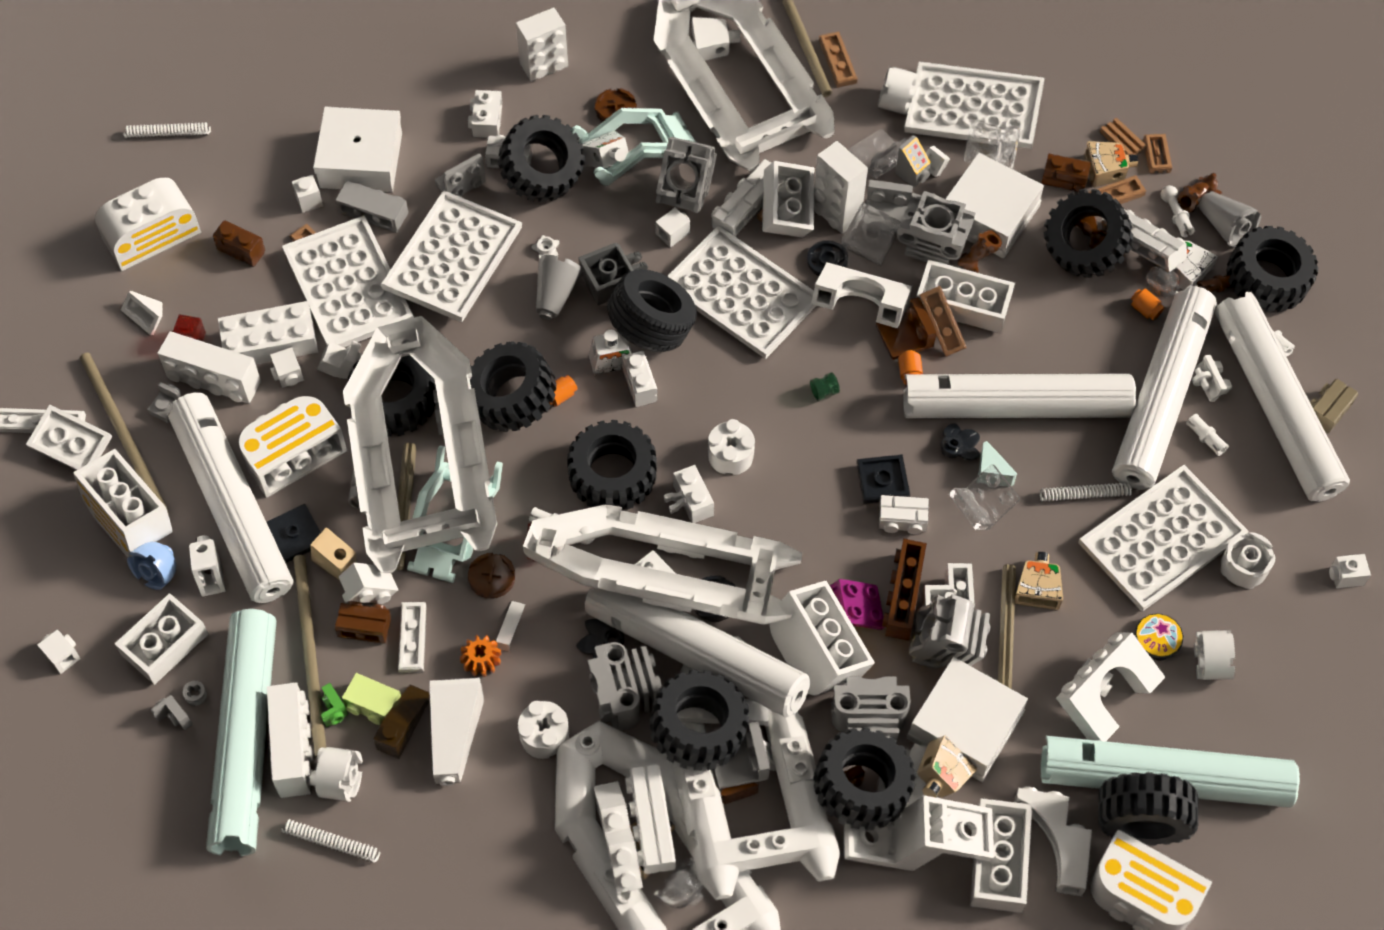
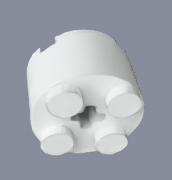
[878,66,918,115]
[708,419,755,475]
[1220,532,1275,589]
[1194,630,1235,680]
[518,701,569,759]
[310,747,362,802]

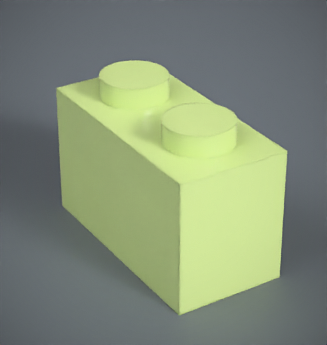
[342,673,401,725]

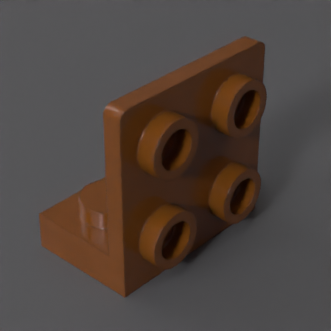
[876,297,937,360]

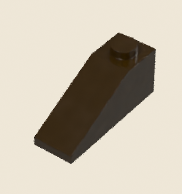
[373,684,430,759]

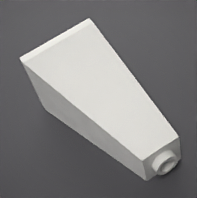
[430,678,484,786]

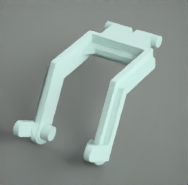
[570,108,696,186]
[407,445,503,583]

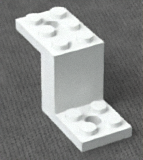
[844,796,994,871]

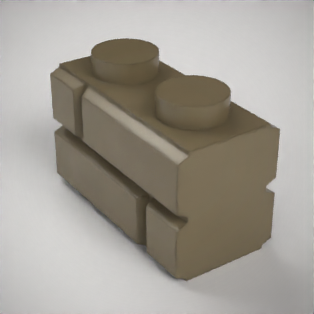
[1310,379,1358,433]

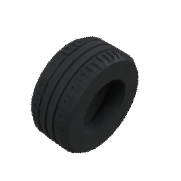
[607,269,697,352]

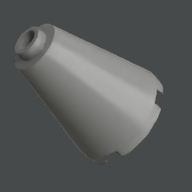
[1199,192,1261,247]
[536,255,582,320]

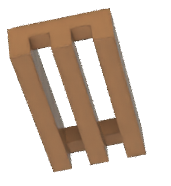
[1100,117,1145,155]
[1143,134,1172,173]

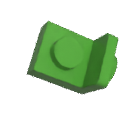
[321,683,348,727]

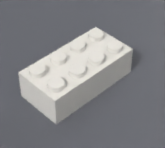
[814,141,868,234]
[916,260,1015,333]
[218,301,318,365]
[158,331,261,404]
[267,682,313,798]
[970,799,1032,913]

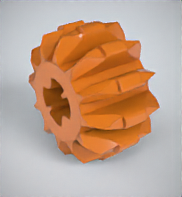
[460,635,501,677]

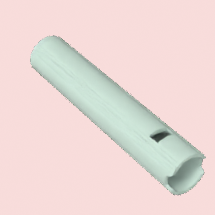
[206,609,277,857]
[1041,736,1300,808]

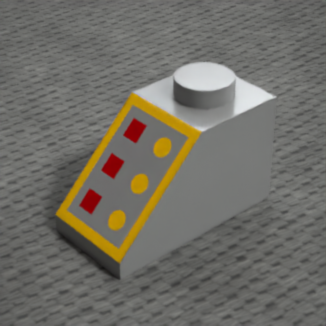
[895,135,931,188]

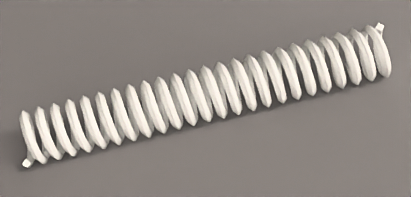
[123,122,211,138]
[1040,482,1131,502]
[281,819,381,863]

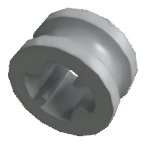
[182,681,207,706]

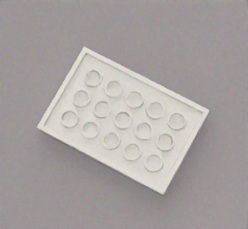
[905,62,1044,149]
[382,190,522,322]
[282,215,414,348]
[668,225,817,359]
[1078,465,1249,612]

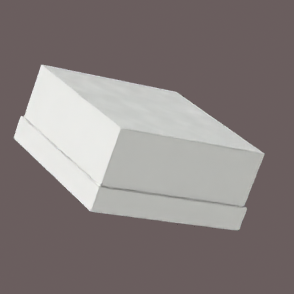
[313,107,402,192]
[946,153,1044,259]
[907,657,1028,782]

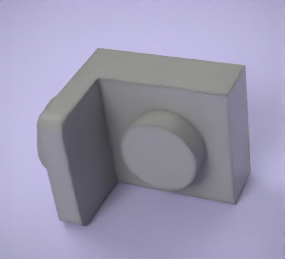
[147,382,181,423]
[151,695,193,731]

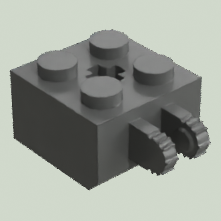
[578,243,648,305]

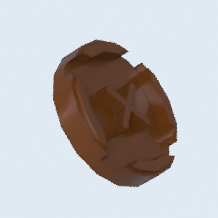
[595,88,637,125]
[468,553,515,599]

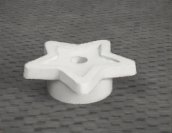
[531,235,559,259]

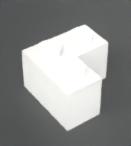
[922,563,975,611]

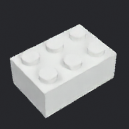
[516,8,568,81]
[763,161,814,238]
[115,593,209,685]

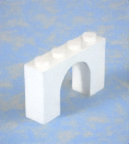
[811,263,912,328]
[1056,632,1165,741]

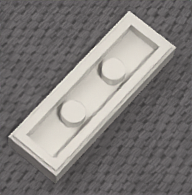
[398,602,426,673]

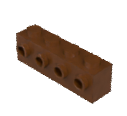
[882,539,927,641]

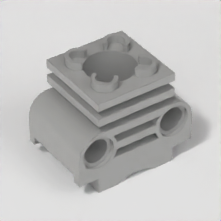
[656,137,717,213]
[897,191,976,265]
[909,594,990,668]
[588,642,662,731]
[831,676,910,743]

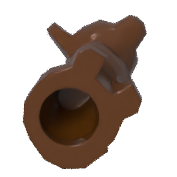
[1177,173,1222,213]
[1074,216,1107,249]
[957,230,1002,273]

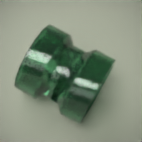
[810,372,840,401]

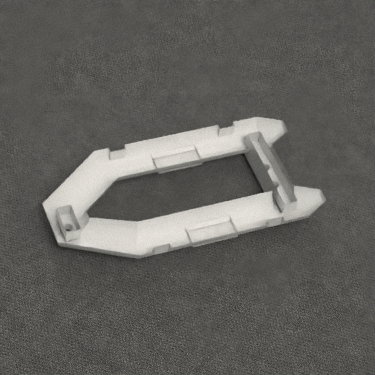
[654,0,835,171]
[343,316,497,574]
[523,505,802,625]
[672,636,840,900]
[555,721,780,930]

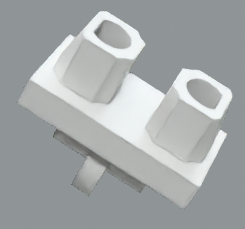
[1192,355,1232,402]

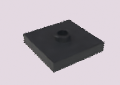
[856,454,910,504]
[266,504,321,563]

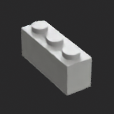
[335,180,408,233]

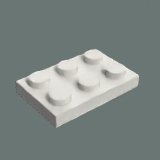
[26,405,112,470]

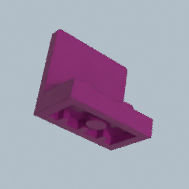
[830,579,885,630]

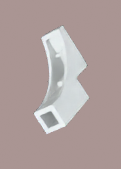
[593,781,643,893]
[1014,787,1092,896]

